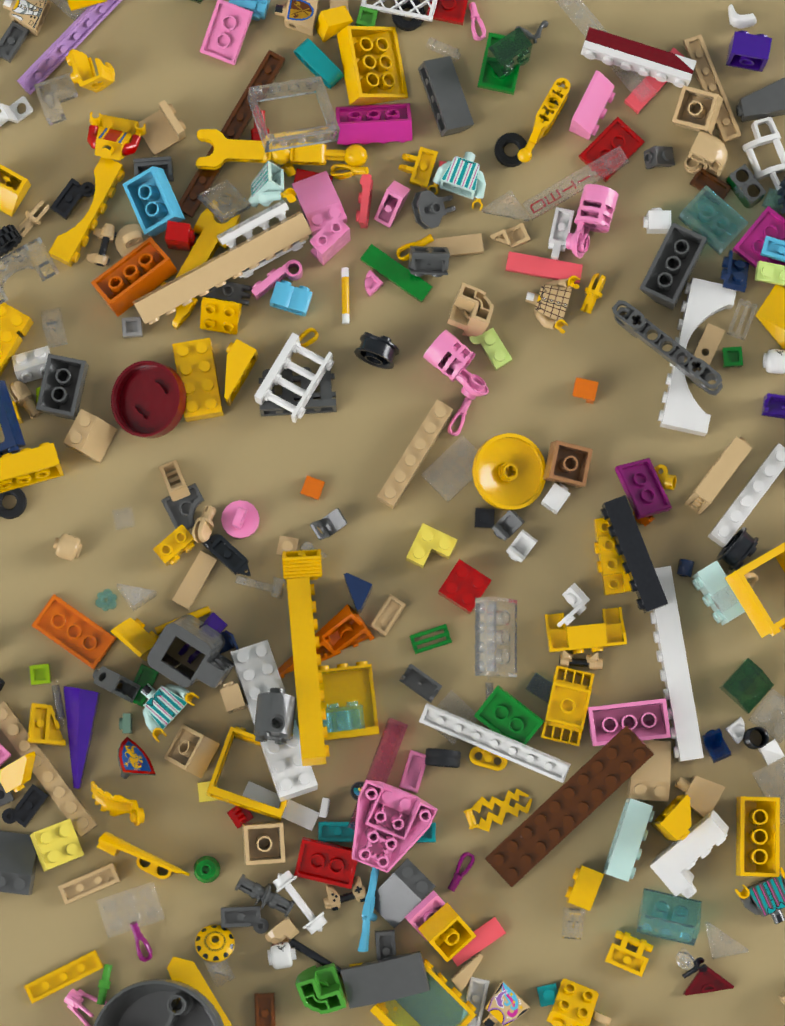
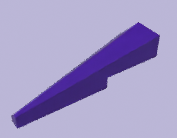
[64,686,100,789]

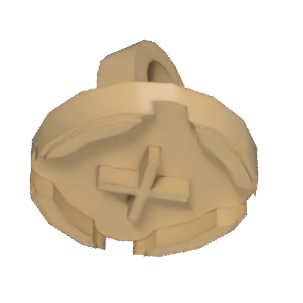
[115,223,152,257]

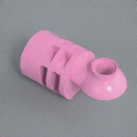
[566,184,619,258]
[423,330,489,400]

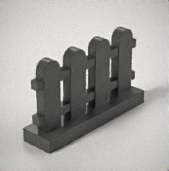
[259,367,337,417]

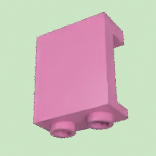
[310,216,351,266]

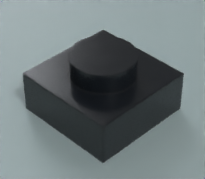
[474,508,495,529]

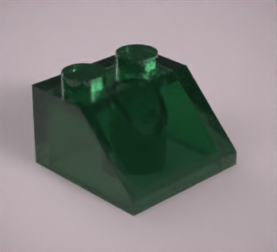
[719,658,774,714]

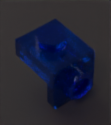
[702,728,731,763]

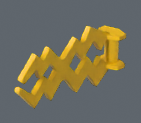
[463,788,532,832]

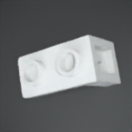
[557,583,590,627]

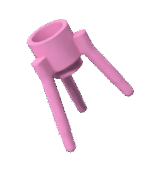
[64,989,107,1026]

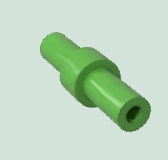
[97,964,112,1005]

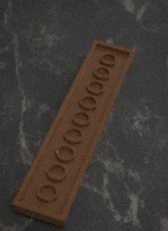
[485,725,654,887]

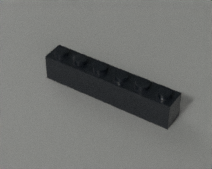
[600,495,668,614]

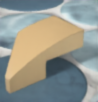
[490,222,531,248]

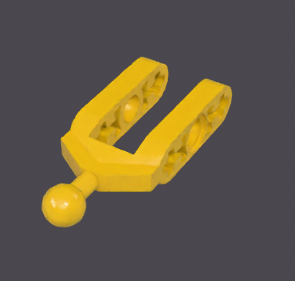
[517,78,571,163]

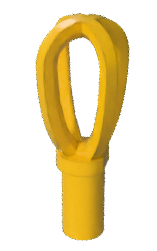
[330,164,369,180]
[396,234,434,261]
[293,328,318,354]

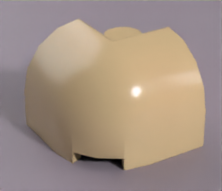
[687,130,728,178]
[447,282,494,337]

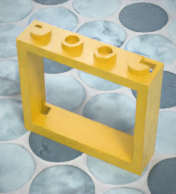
[725,542,785,638]
[207,726,288,821]

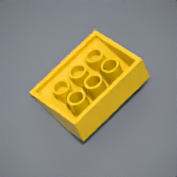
[337,26,408,105]

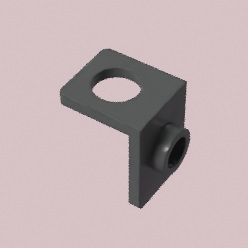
[310,508,348,540]

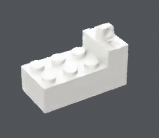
[650,809,729,899]

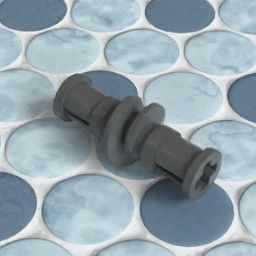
[235,874,295,917]

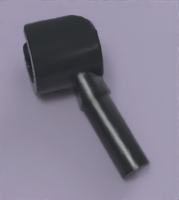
[682,957,707,978]

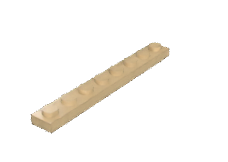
[0,701,97,837]

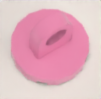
[221,500,260,539]

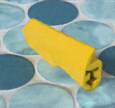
[97,832,190,879]
[167,956,232,1026]

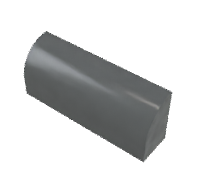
[418,56,474,137]

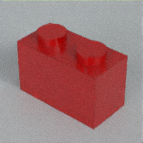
[165,221,196,252]

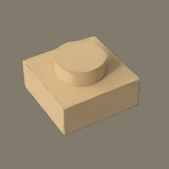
[276,535,299,556]

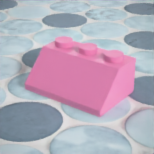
[569,70,616,140]

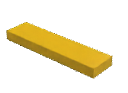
[24,950,104,1004]

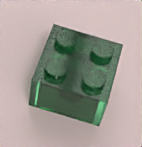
[487,27,532,78]

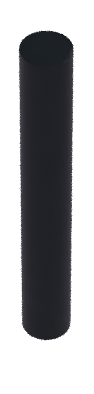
[289,938,342,975]

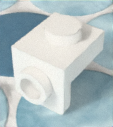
[506,529,538,563]

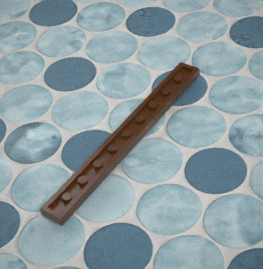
[178,50,286,218]

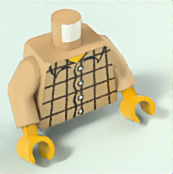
[525,275,581,334]

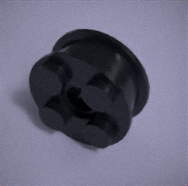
[354,332,400,369]
[717,527,759,570]

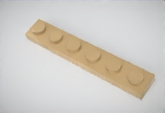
[683,34,742,143]

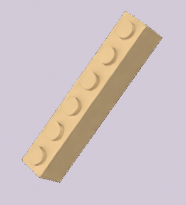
[377,399,453,509]

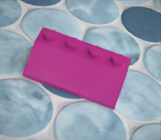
[336,103,412,146]

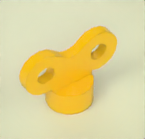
[654,464,677,491]

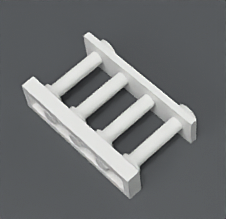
[217,200,306,279]
[254,332,334,423]

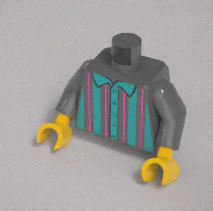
[735,867,785,924]

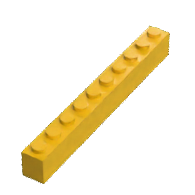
[286,577,330,766]

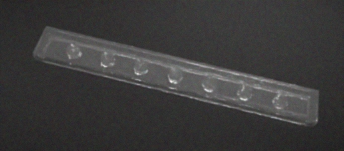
[556,0,657,104]

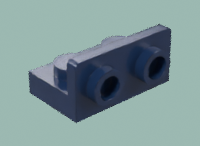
[720,250,749,292]

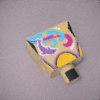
[482,980,530,1026]

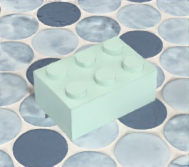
[692,560,745,626]

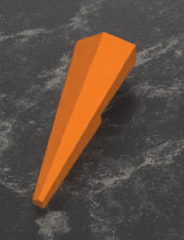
[278,604,375,678]

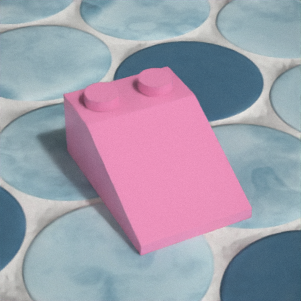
[292,171,347,236]

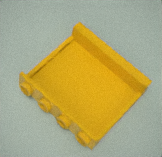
[294,661,379,741]

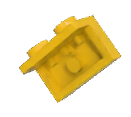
[153,525,196,566]

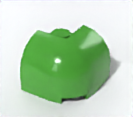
[295,963,347,1014]

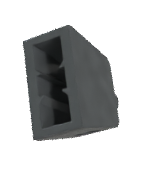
[93,666,141,703]

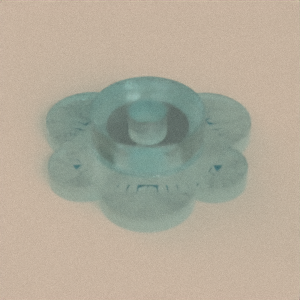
[95,589,117,611]

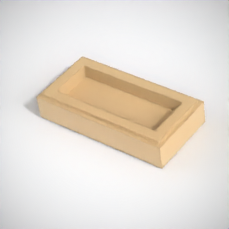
[369,594,406,637]

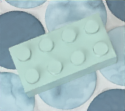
[602,798,655,882]

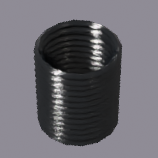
[743,727,769,749]

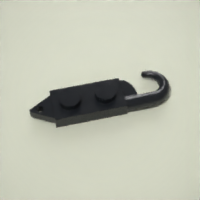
[202,534,251,576]

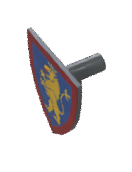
[118,737,156,779]

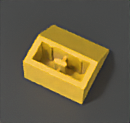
[0,164,31,217]

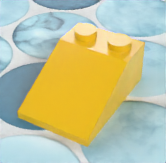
[224,339,259,406]
[110,617,159,661]

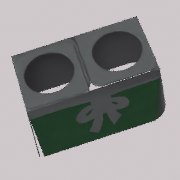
[725,164,766,208]

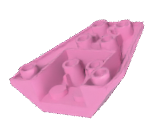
[352,780,438,873]

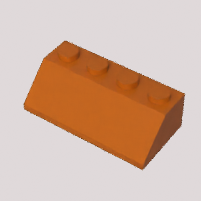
[91,237,178,317]

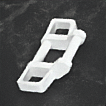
[742,117,785,191]

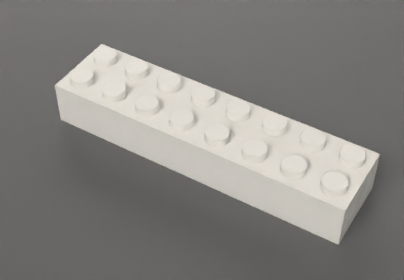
[231,640,318,802]

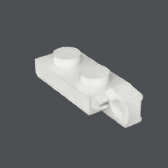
[548,207,574,260]

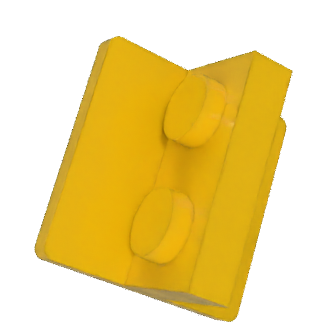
[200,297,242,335]

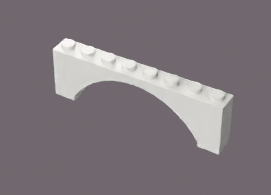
[658,278,736,437]

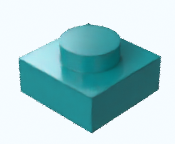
[536,983,558,1007]

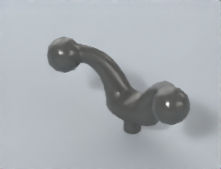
[515,20,548,44]

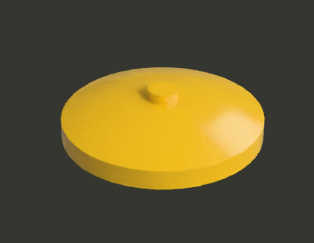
[472,433,546,510]

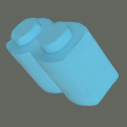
[270,280,313,317]

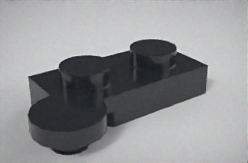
[50,178,95,220]
[2,784,49,828]

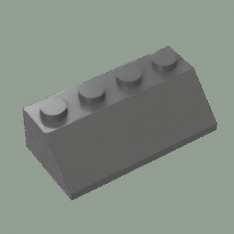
[639,223,707,310]

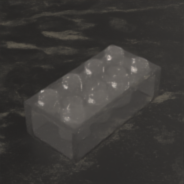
[474,597,517,678]

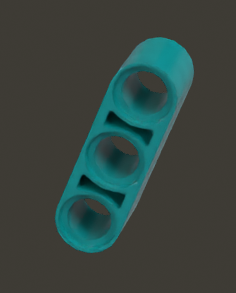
[293,38,344,89]

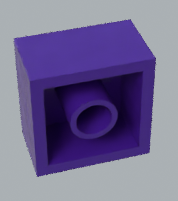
[726,30,772,72]

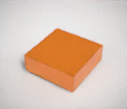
[300,475,325,501]

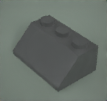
[36,354,89,420]

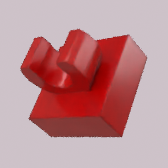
[227,806,254,829]

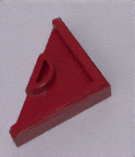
[683,964,734,996]

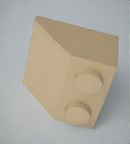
[63,409,118,463]
[164,724,220,778]

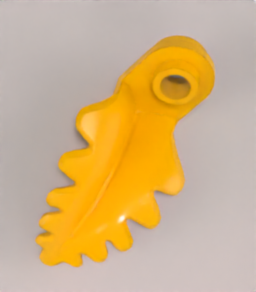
[91,781,145,826]

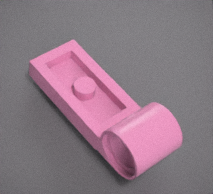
[251,260,303,300]

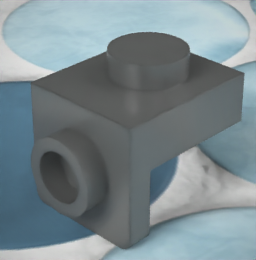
[644,146,675,169]
[492,510,525,541]

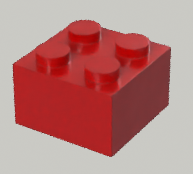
[438,559,492,614]

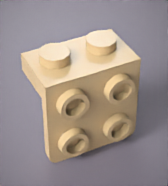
[139,100,187,155]

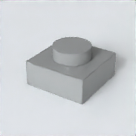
[122,317,143,338]

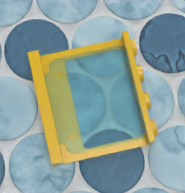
[370,958,477,1026]

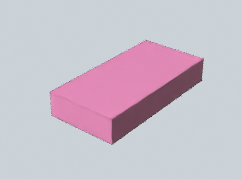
[399,750,426,793]

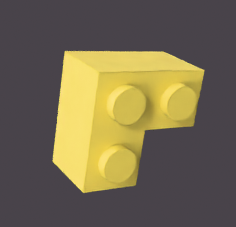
[406,523,458,568]

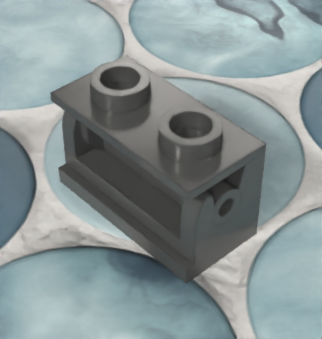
[408,246,450,277]

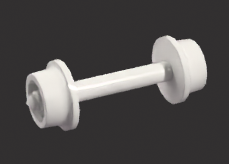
[273,870,327,935]

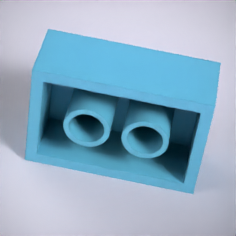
[122,166,185,236]

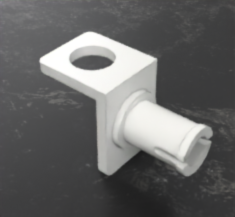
[0,96,34,127]

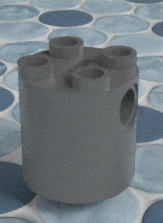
[254,688,296,745]

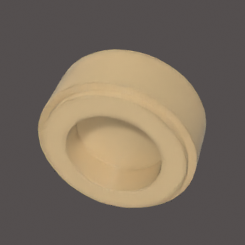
[592,1010,612,1026]

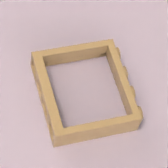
[685,436,752,515]

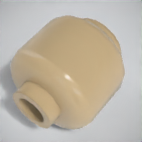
[53,533,83,561]

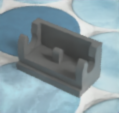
[133,156,174,182]
[399,664,442,703]

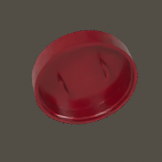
[111,361,186,438]

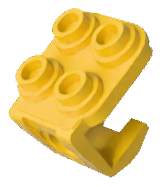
[66,49,115,93]

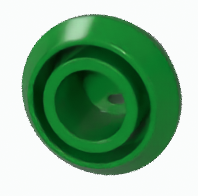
[193,856,220,883]

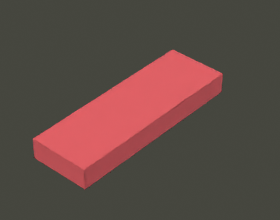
[452,917,506,967]

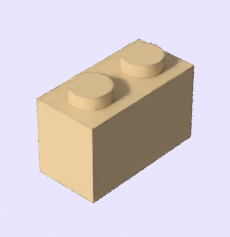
[219,681,248,714]

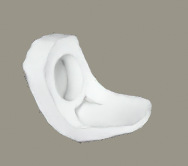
[728,4,757,29]

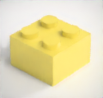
[30,819,84,872]

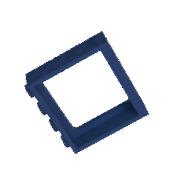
[0,380,26,458]

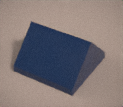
[344,573,373,614]

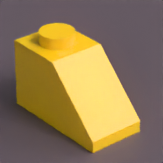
[0,751,36,793]

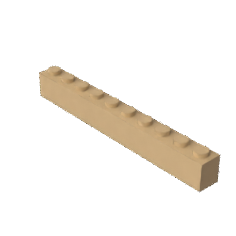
[133,211,312,325]

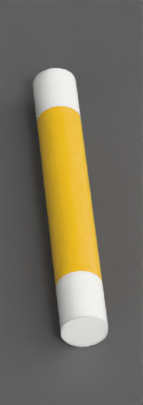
[341,267,350,324]

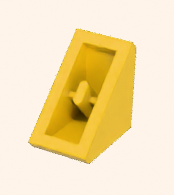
[315,6,354,42]

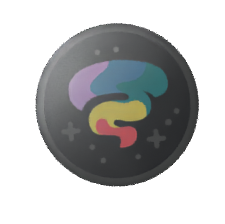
[350,782,364,800]

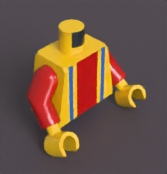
[87,112,146,161]

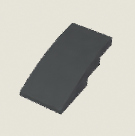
[340,951,430,1009]

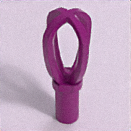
[448,852,475,892]
[130,921,152,962]

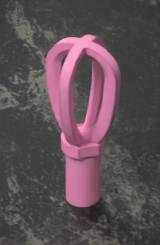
[468,2,486,41]
[447,397,472,436]

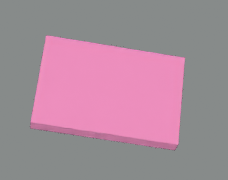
[200,0,254,65]

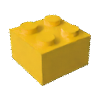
[418,902,476,962]

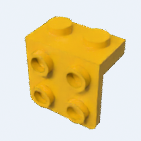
[546,979,599,1026]

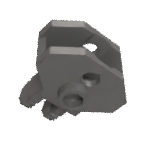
[411,190,456,229]

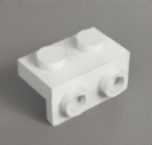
[11,346,51,383]

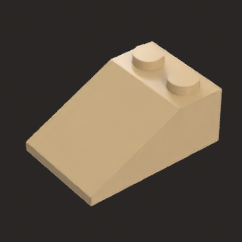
[627,740,671,802]

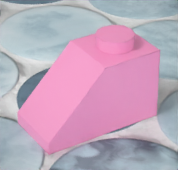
[374,180,411,228]

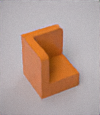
[572,377,599,404]

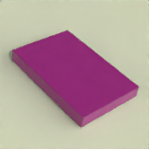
[615,458,672,519]

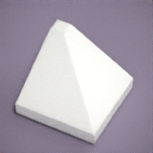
[758,739,785,765]

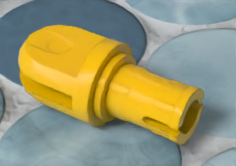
[580,273,606,314]

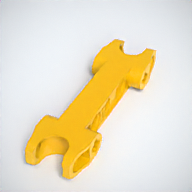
[160,201,241,330]

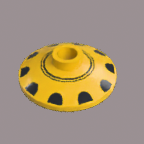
[195,925,235,962]

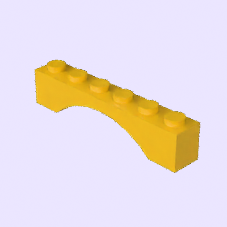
[49,157,125,267]

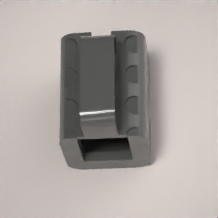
[147,615,234,688]

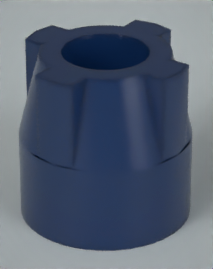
[677,559,694,578]

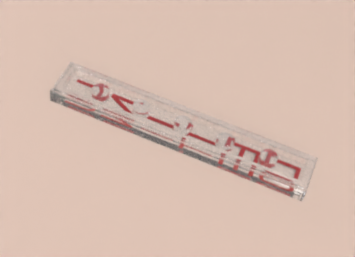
[523,146,630,220]

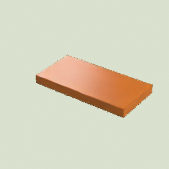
[31,594,117,670]

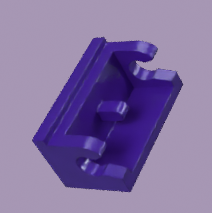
[762,393,785,419]

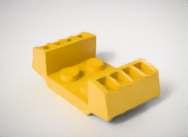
[540,665,595,746]

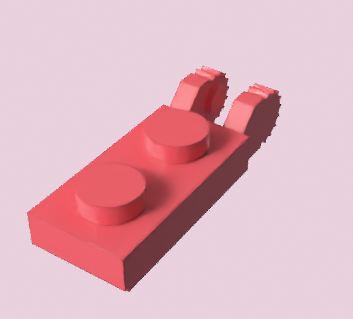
[356,173,373,229]

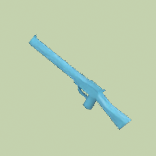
[358,867,380,952]

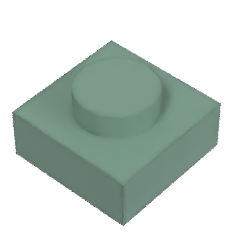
[119,713,133,734]

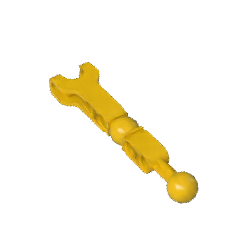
[196,129,368,170]

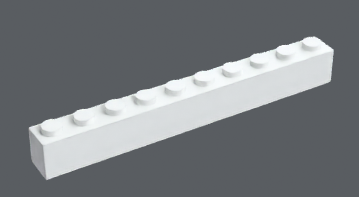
[650,566,704,762]

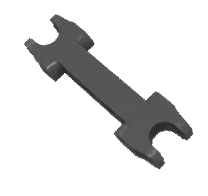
[612,300,723,396]

